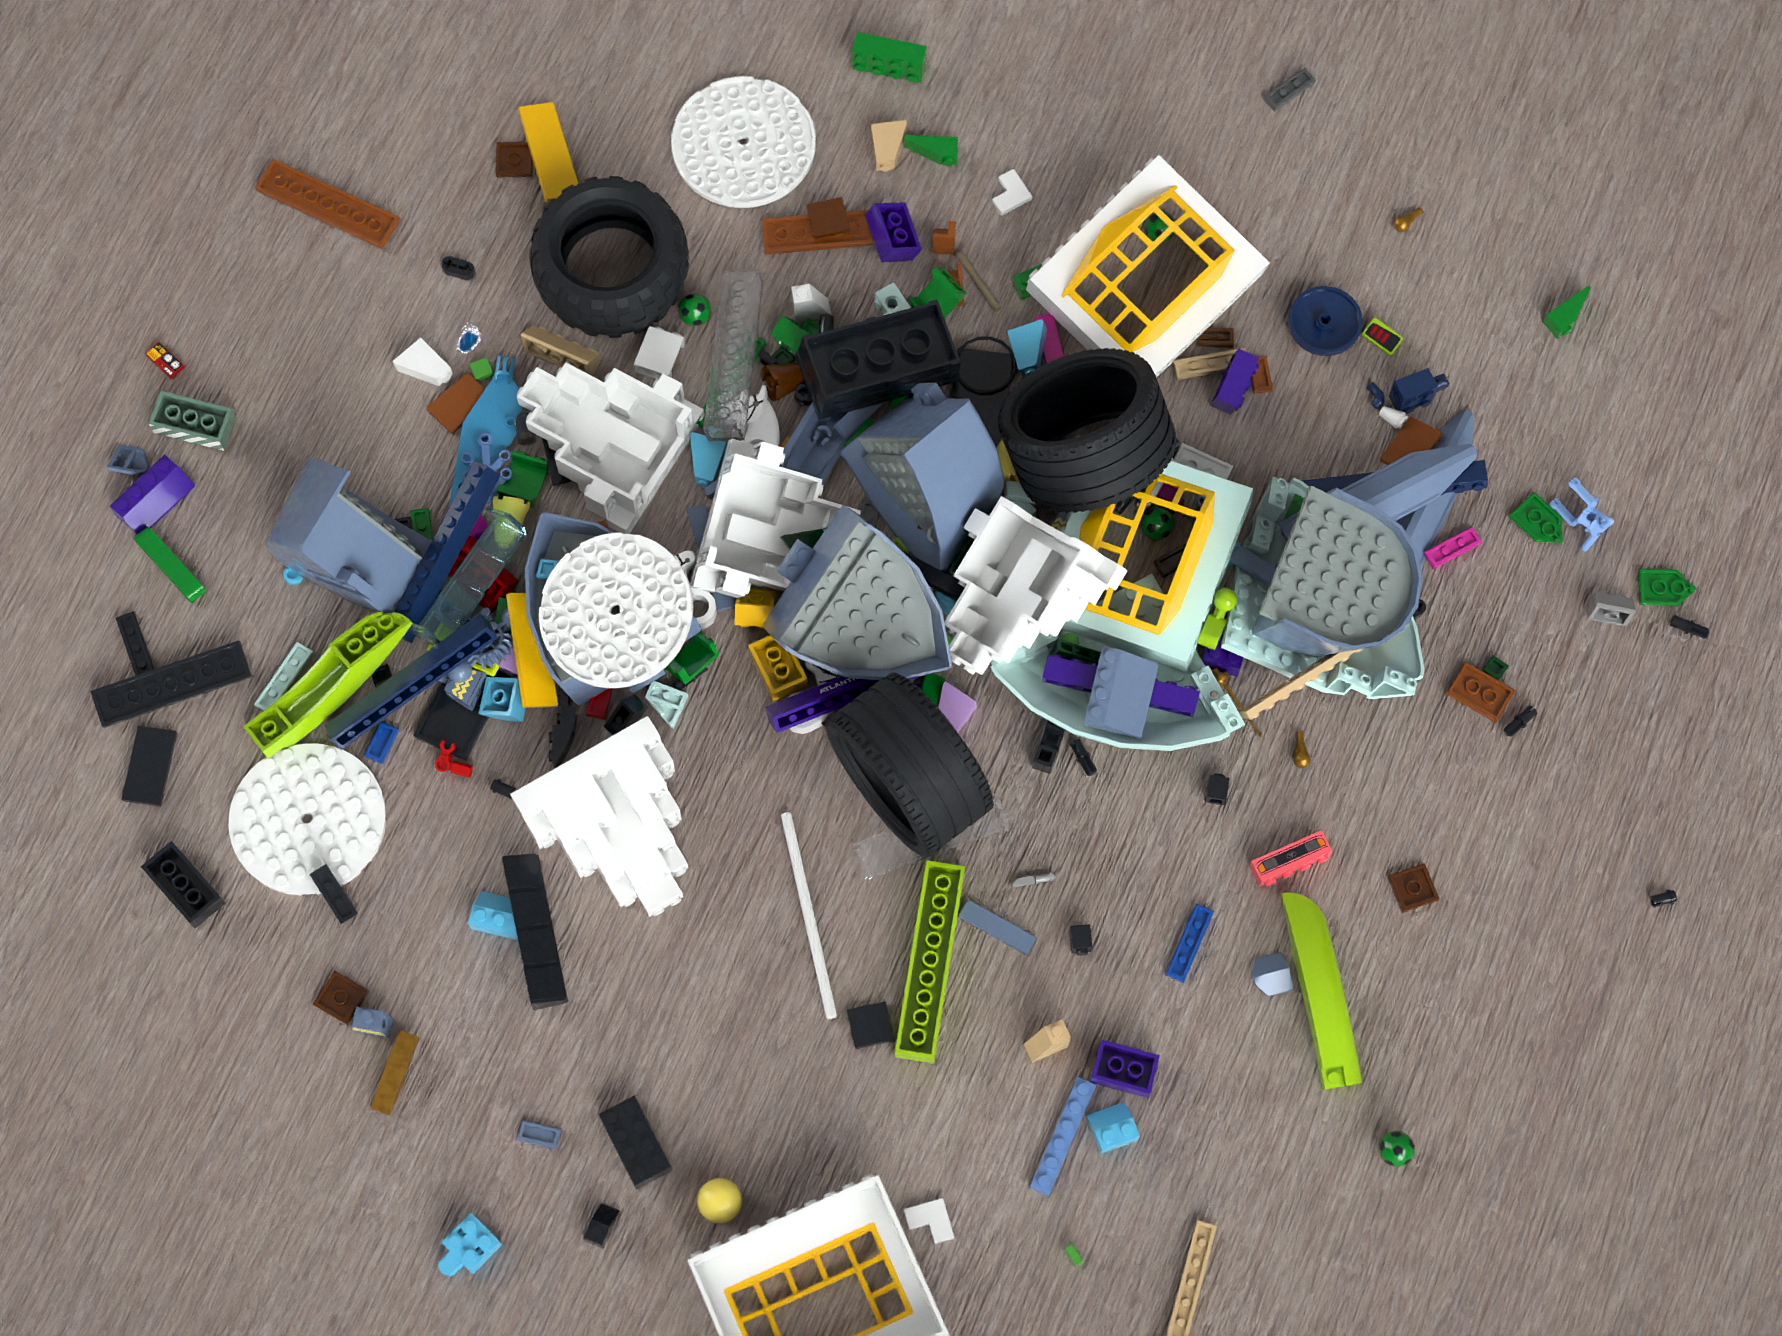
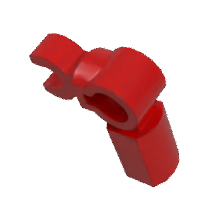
[435,740,473,778]

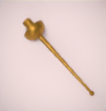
[1212,668,1263,737]

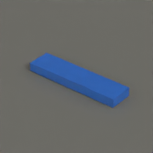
[1166,904,1214,983]

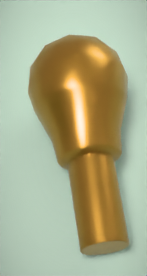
[1394,207,1423,232]
[1293,732,1311,768]

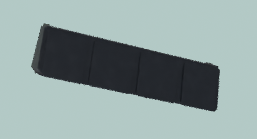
[502,853,568,1010]

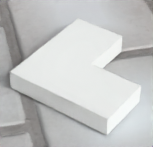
[992,169,1032,216]
[904,1198,954,1244]

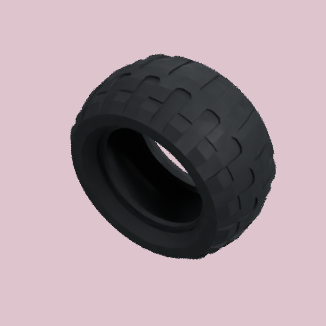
[529,176,689,338]

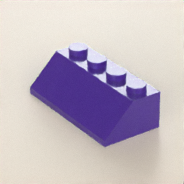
[110,454,195,535]

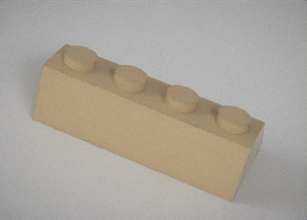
[521,326,600,376]

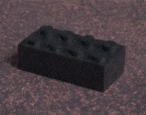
[141,841,225,929]
[598,1095,672,1190]

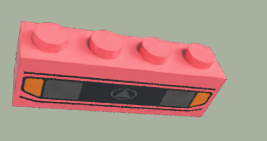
[1249,830,1332,887]

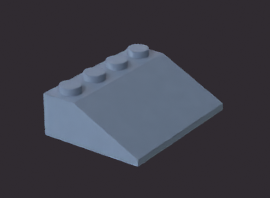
[1084,646,1159,739]

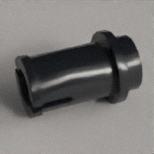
[490,779,516,799]
[1650,889,1677,908]

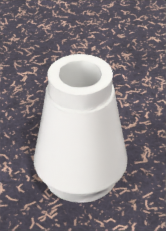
[1379,406,1408,429]

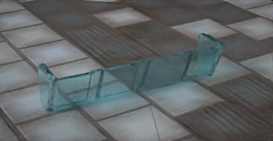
[408,507,526,646]

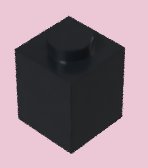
[1205,774,1230,805]
[1069,924,1093,956]

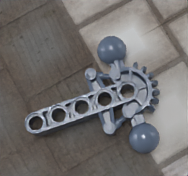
[429,594,513,683]

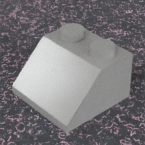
[1588,591,1635,626]

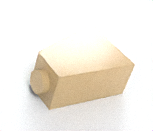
[871,120,907,172]
[1023,1019,1071,1063]

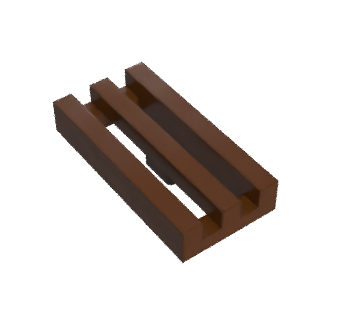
[1196,328,1234,348]

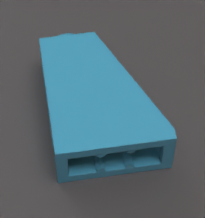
[1008,319,1047,376]
[690,431,727,488]

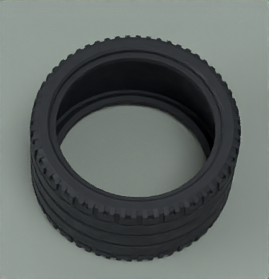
[998,348,1177,513]
[825,672,994,857]

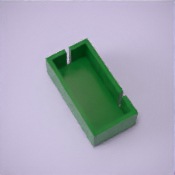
[852,32,927,83]

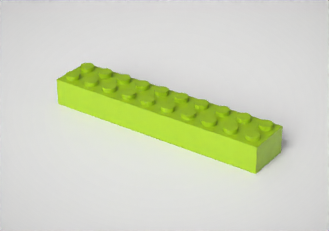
[895,860,965,1064]

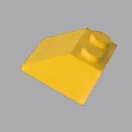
[735,589,776,629]

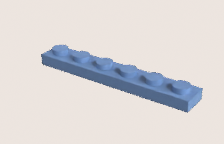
[1030,1077,1096,1196]

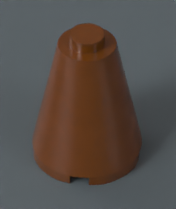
[761,363,806,401]

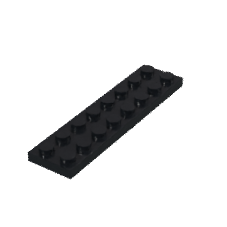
[90,640,252,728]

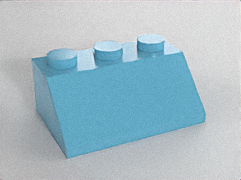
[468,891,518,940]

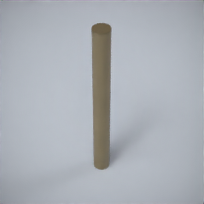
[956,251,1001,312]

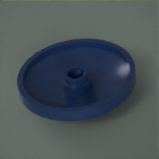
[1288,286,1363,356]

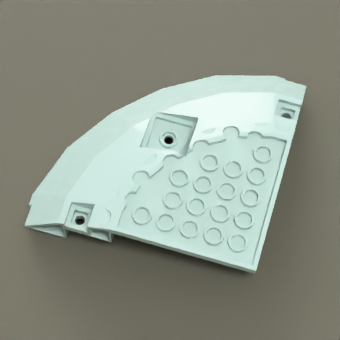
[1221,476,1424,699]
[990,574,1246,751]

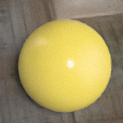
[697,1178,742,1224]

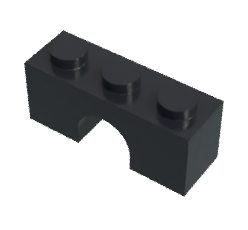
[1032,721,1066,774]

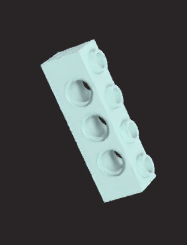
[874,282,911,315]

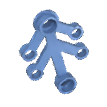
[461,432,512,503]

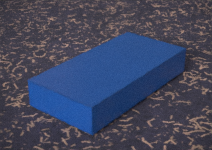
[364,722,399,764]

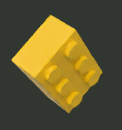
[748,635,808,702]

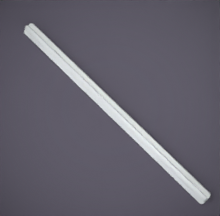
[781,812,837,1019]

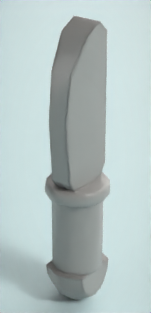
[1012,872,1055,888]

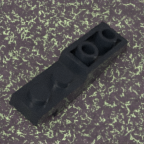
[549,688,578,768]

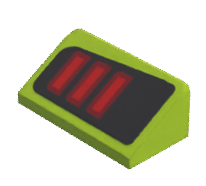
[1361,317,1404,357]

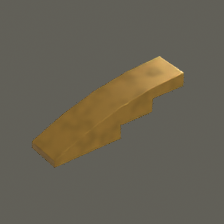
[371,1030,420,1116]

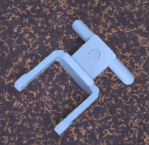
[1549,477,1614,552]

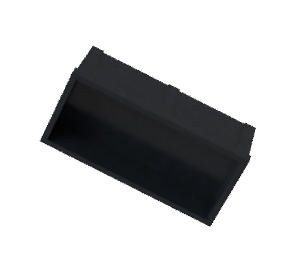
[795,300,961,420]

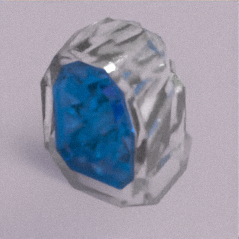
[454,322,484,353]

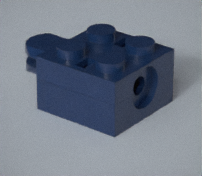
[1389,368,1450,414]

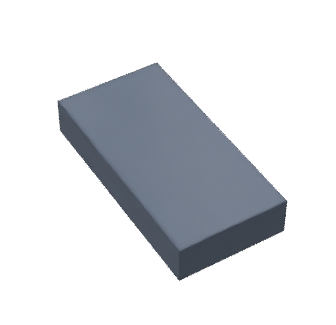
[517,1120,562,1150]

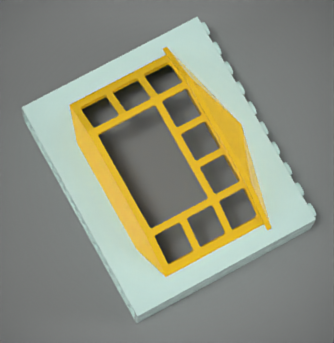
[1061,461,1253,673]

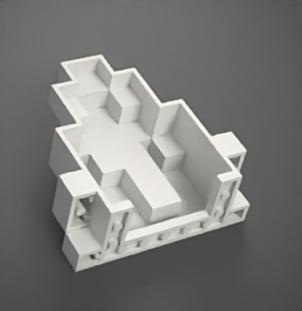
[516,363,705,534]
[690,439,861,598]
[944,496,1128,675]
[511,716,688,917]

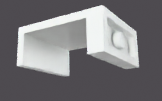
[634,326,685,379]

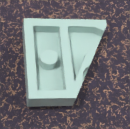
[645,681,688,729]

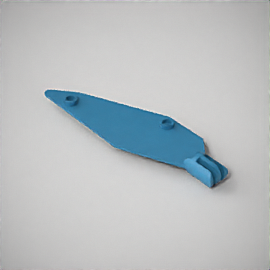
[449,355,522,508]

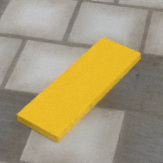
[518,102,578,202]
[506,593,558,708]

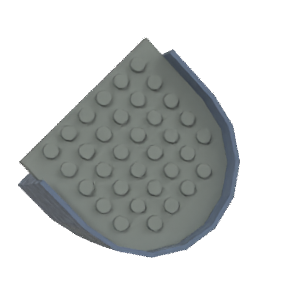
[1252,486,1423,656]

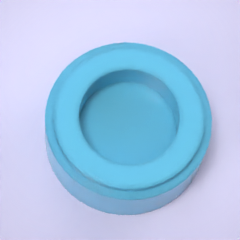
[283,567,303,585]

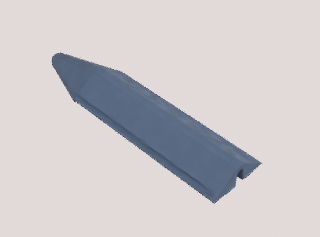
[779,403,854,485]
[1396,410,1474,567]
[1277,444,1477,541]

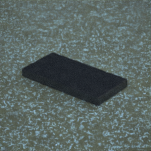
[121,726,177,806]

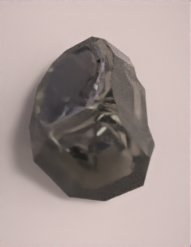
[515,411,537,445]

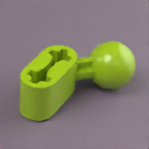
[1197,587,1238,650]

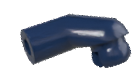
[1366,382,1385,409]

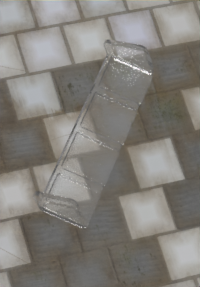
[852,794,1009,881]

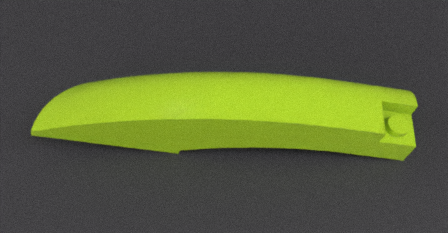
[243,612,413,759]
[1281,892,1363,1089]

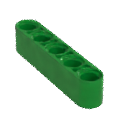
[133,526,206,603]

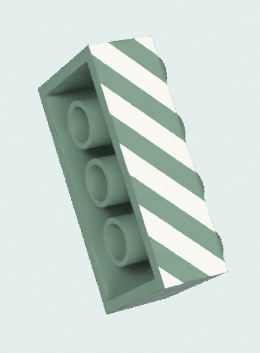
[148,391,236,451]

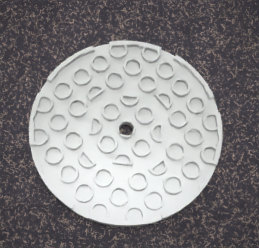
[671,76,816,208]
[539,533,693,688]
[228,743,386,896]

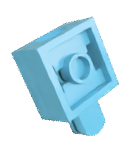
[438,1213,502,1277]

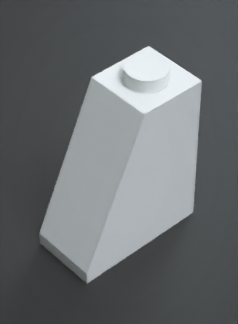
[791,284,831,322]
[393,338,453,386]

